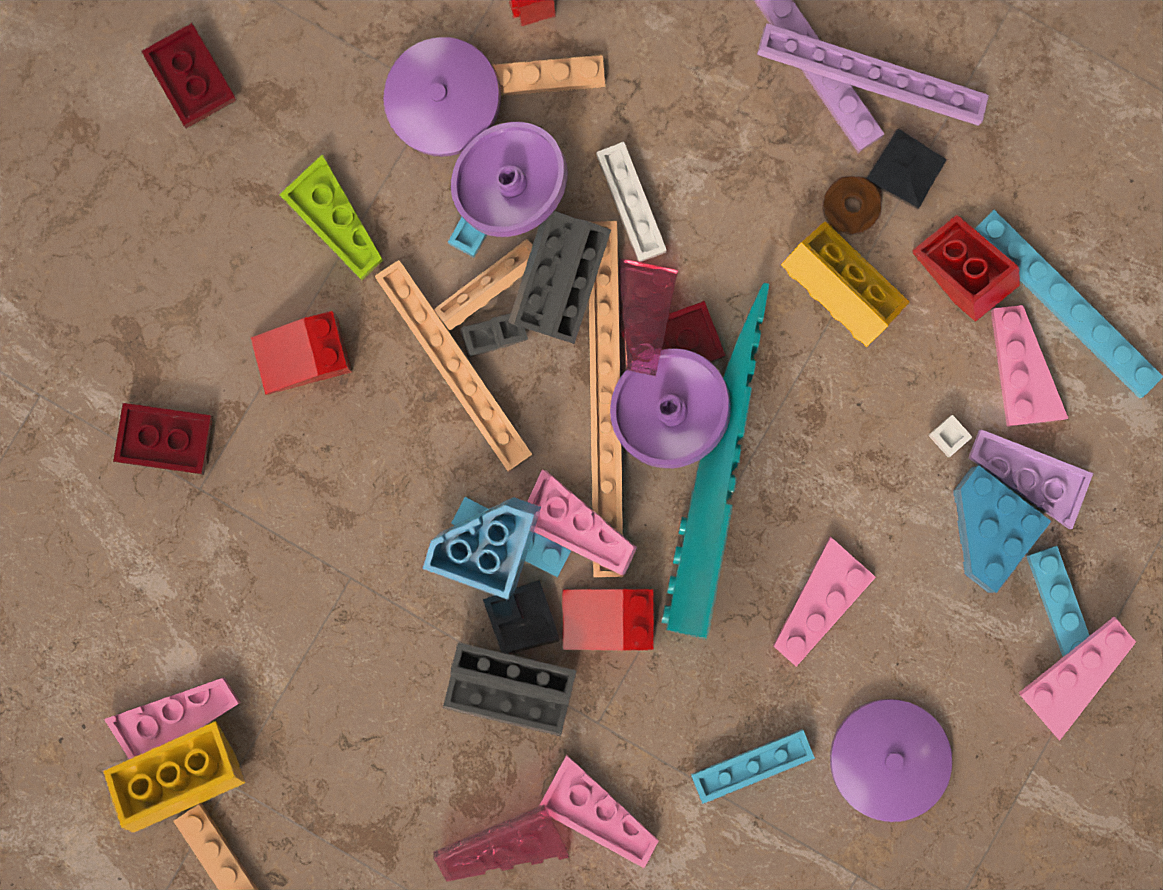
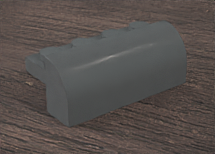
[508,211,611,344]
[443,643,576,736]

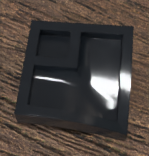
[866,128,947,209]
[483,580,560,655]

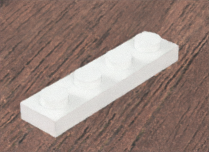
[596,142,667,263]

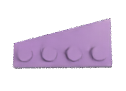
[968,429,1093,529]

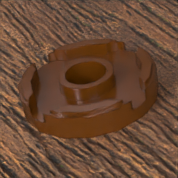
[822,176,882,235]

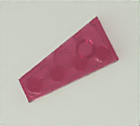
[619,258,678,376]
[433,804,569,882]

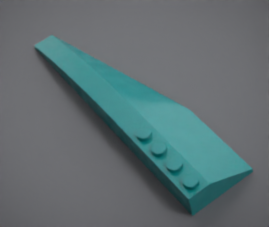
[661,283,769,639]

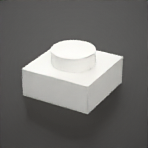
[928,415,972,457]

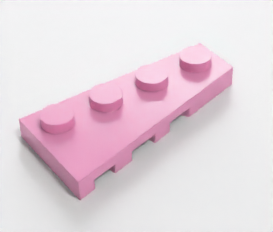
[991,305,1068,427]
[527,469,637,575]
[773,537,876,667]
[1019,617,1136,741]
[104,678,241,759]
[538,755,659,868]

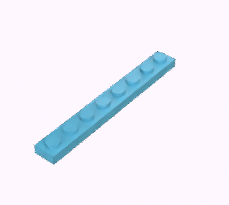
[975,210,1163,399]

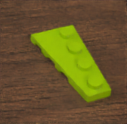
[279,155,383,280]

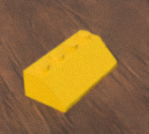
[781,221,910,347]
[103,721,245,832]

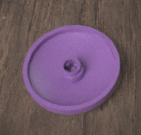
[384,37,501,156]
[451,122,568,237]
[610,349,731,468]
[830,699,952,822]

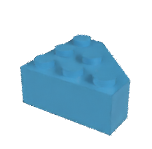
[953,465,1051,593]
[423,497,542,599]

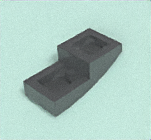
[460,313,528,358]

